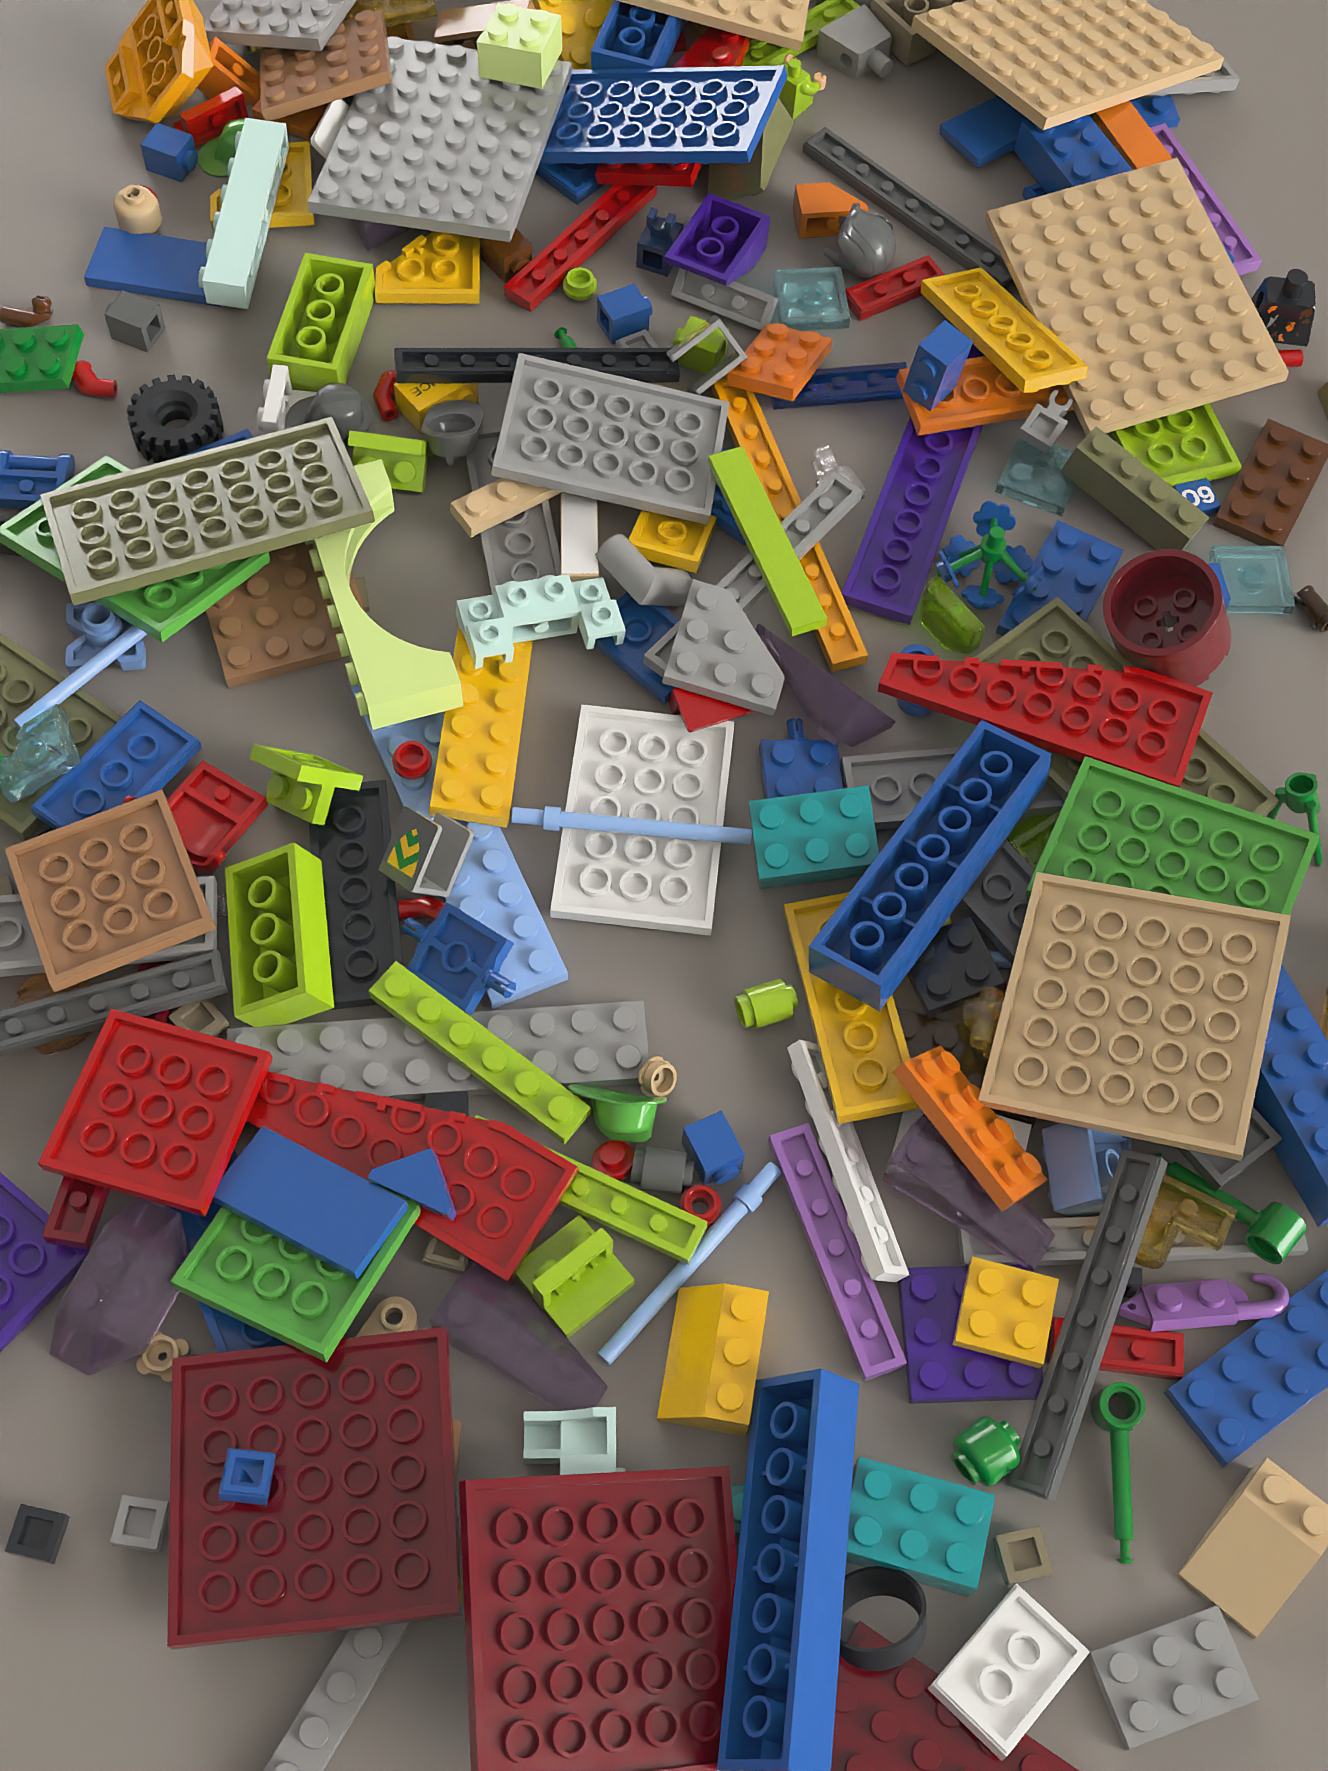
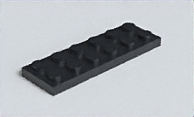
[309,780,404,1011]

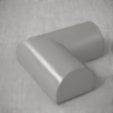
[595,534,692,606]

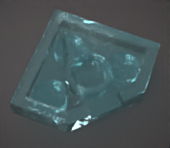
[0,704,81,804]

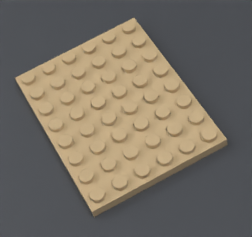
[911,0,1224,130]
[985,158,1289,436]

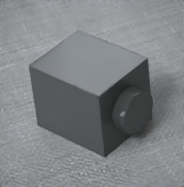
[104,290,166,352]

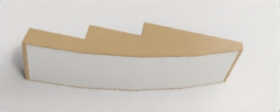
[561,492,599,582]

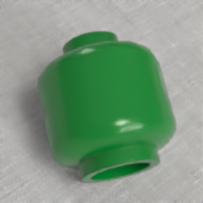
[951,1416,1021,1487]

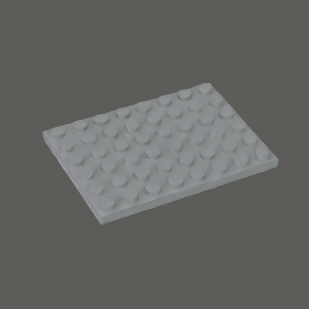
[307,36,572,242]

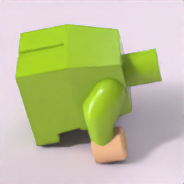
[778,54,826,120]

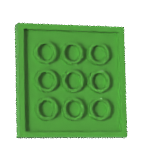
[170,1183,421,1362]

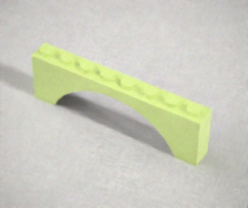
[305,459,464,730]

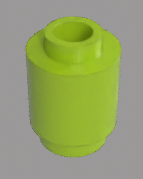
[734,978,798,1029]

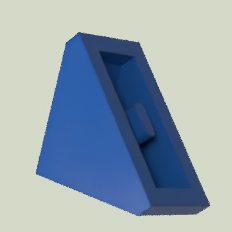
[367,1148,457,1221]

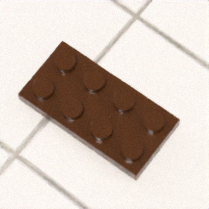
[1213,418,1328,554]

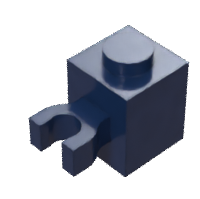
[636,207,683,277]

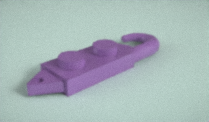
[1118,1273,1290,1332]

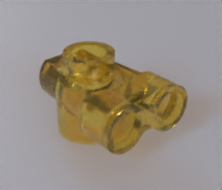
[963,987,1005,1059]

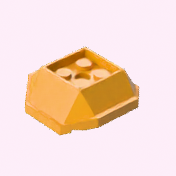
[104,0,213,124]

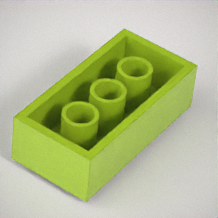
[267,253,375,392]
[225,842,334,1028]

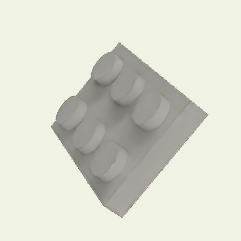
[1087,1605,1259,1751]

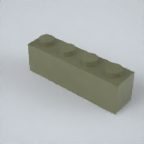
[1061,426,1210,551]

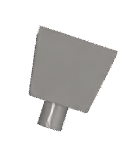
[816,4,894,79]

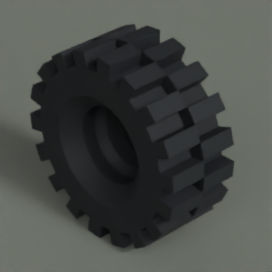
[127,374,224,464]

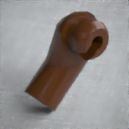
[0,296,53,328]

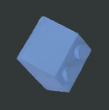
[1042,1123,1133,1217]

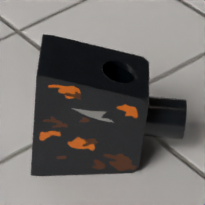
[1251,269,1316,346]

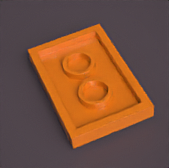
[727,323,832,401]

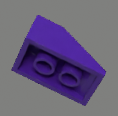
[664,193,770,286]

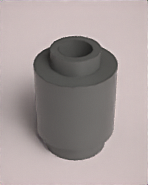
[631,1145,695,1194]

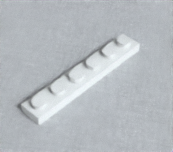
[787,1039,909,1282]

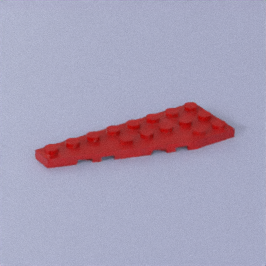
[595,27,752,187]
[877,653,1213,788]
[246,1071,579,1283]

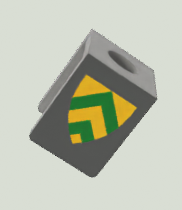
[666,315,747,395]
[378,806,474,897]

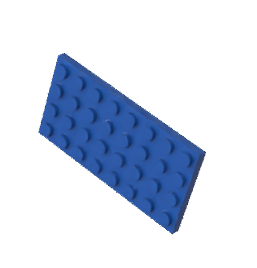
[539,65,787,165]

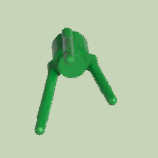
[1267,772,1322,866]

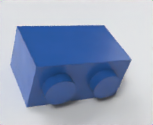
[902,320,973,411]

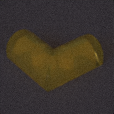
[1134,1174,1237,1269]

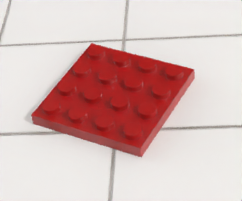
[38,1009,273,1216]

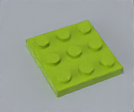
[1109,403,1242,487]

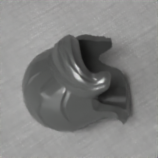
[824,203,896,278]

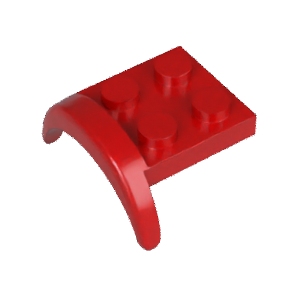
[123,760,268,874]

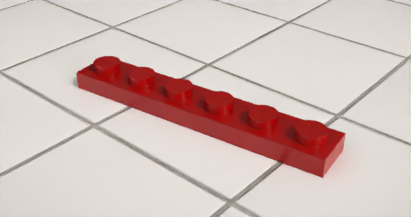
[504,184,657,312]

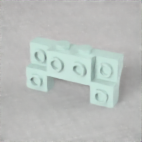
[455,574,626,669]
[523,1407,625,1475]

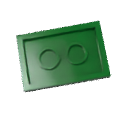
[0,324,84,393]

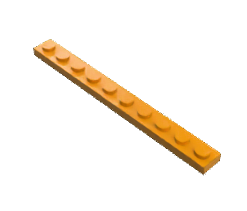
[711,376,868,672]

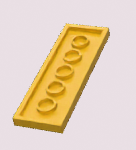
[920,267,1088,393]
[428,625,533,828]
[784,892,920,1124]

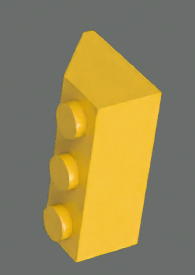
[656,1283,769,1436]

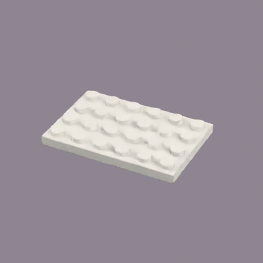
[550,704,734,936]

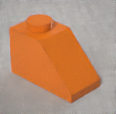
[197,36,261,105]
[792,182,868,239]

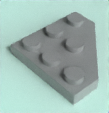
[662,579,785,716]

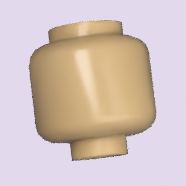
[113,185,162,234]

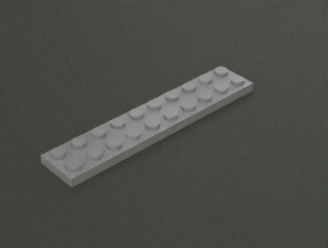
[227,1000,649,1101]

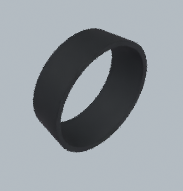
[839,1566,926,1671]

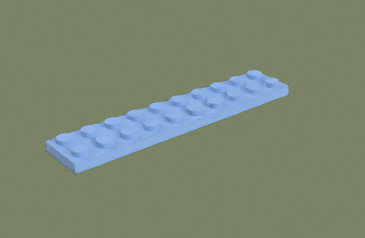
[348,680,568,1009]

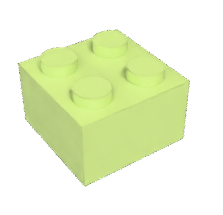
[477,3,562,89]

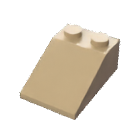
[1177,1458,1328,1639]

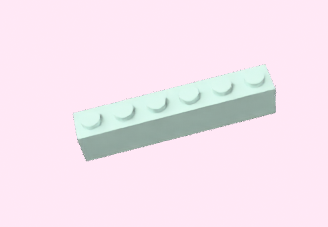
[198,118,289,309]

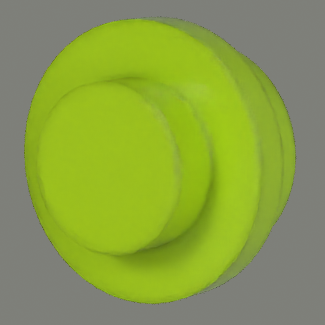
[563,267,597,300]

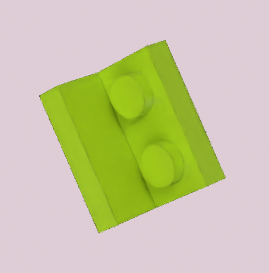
[348,430,433,492]
[250,744,363,825]
[514,1214,635,1340]

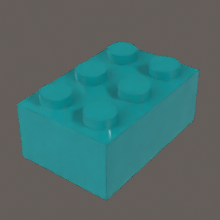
[749,785,879,889]
[846,1456,996,1597]

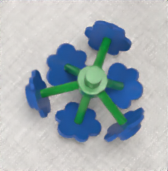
[935,501,1044,610]

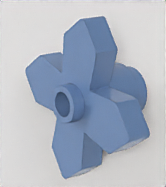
[65,601,146,674]

